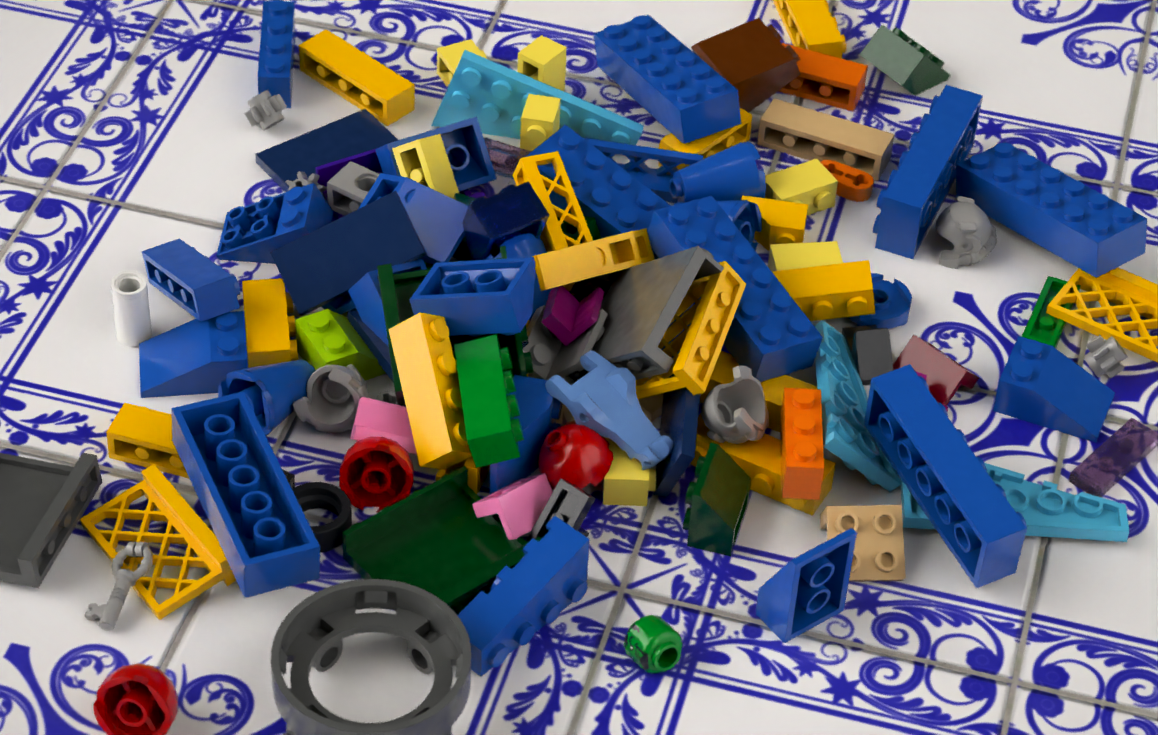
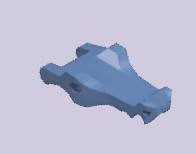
[545,350,674,470]

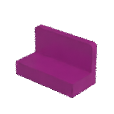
[541,286,604,346]

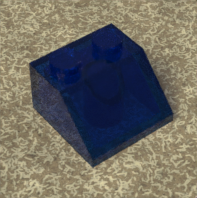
[462,182,549,261]

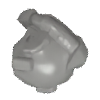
[936,196,997,269]
[293,364,369,433]
[701,365,769,444]

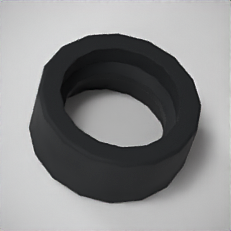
[292,482,352,553]

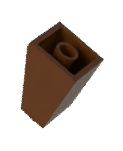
[691,18,801,112]

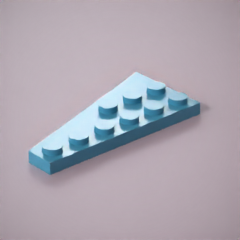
[431,50,644,145]
[814,320,901,492]
[900,463,1129,542]

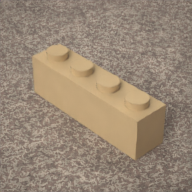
[757,98,894,181]

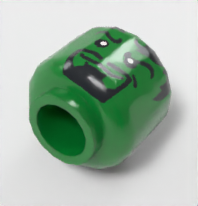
[624,615,683,674]

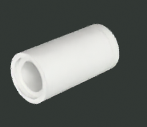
[111,271,152,347]

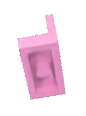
[350,397,417,455]
[472,473,553,540]

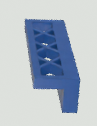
[584,138,704,203]

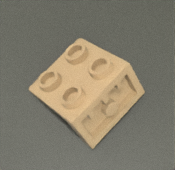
[820,505,906,582]

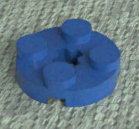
[848,273,912,329]

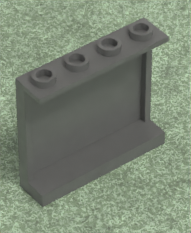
[568,246,724,382]
[0,453,102,588]

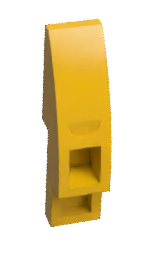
[532,228,655,291]

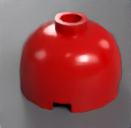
[538,423,613,491]
[339,437,414,513]
[93,663,178,735]

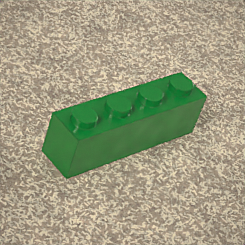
[454,334,524,468]

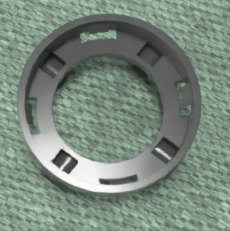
[271,579,471,735]

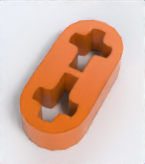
[820,160,874,202]

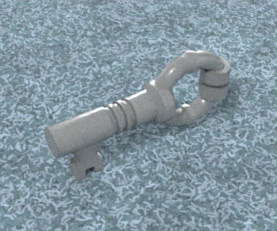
[85,542,153,631]

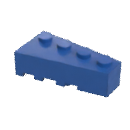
[457,516,590,677]

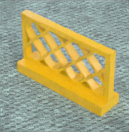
[636,261,746,399]
[1046,267,1158,363]
[80,464,236,620]

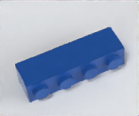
[257,0,296,108]
[141,238,240,322]

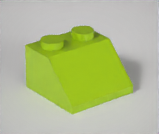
[295,309,386,381]

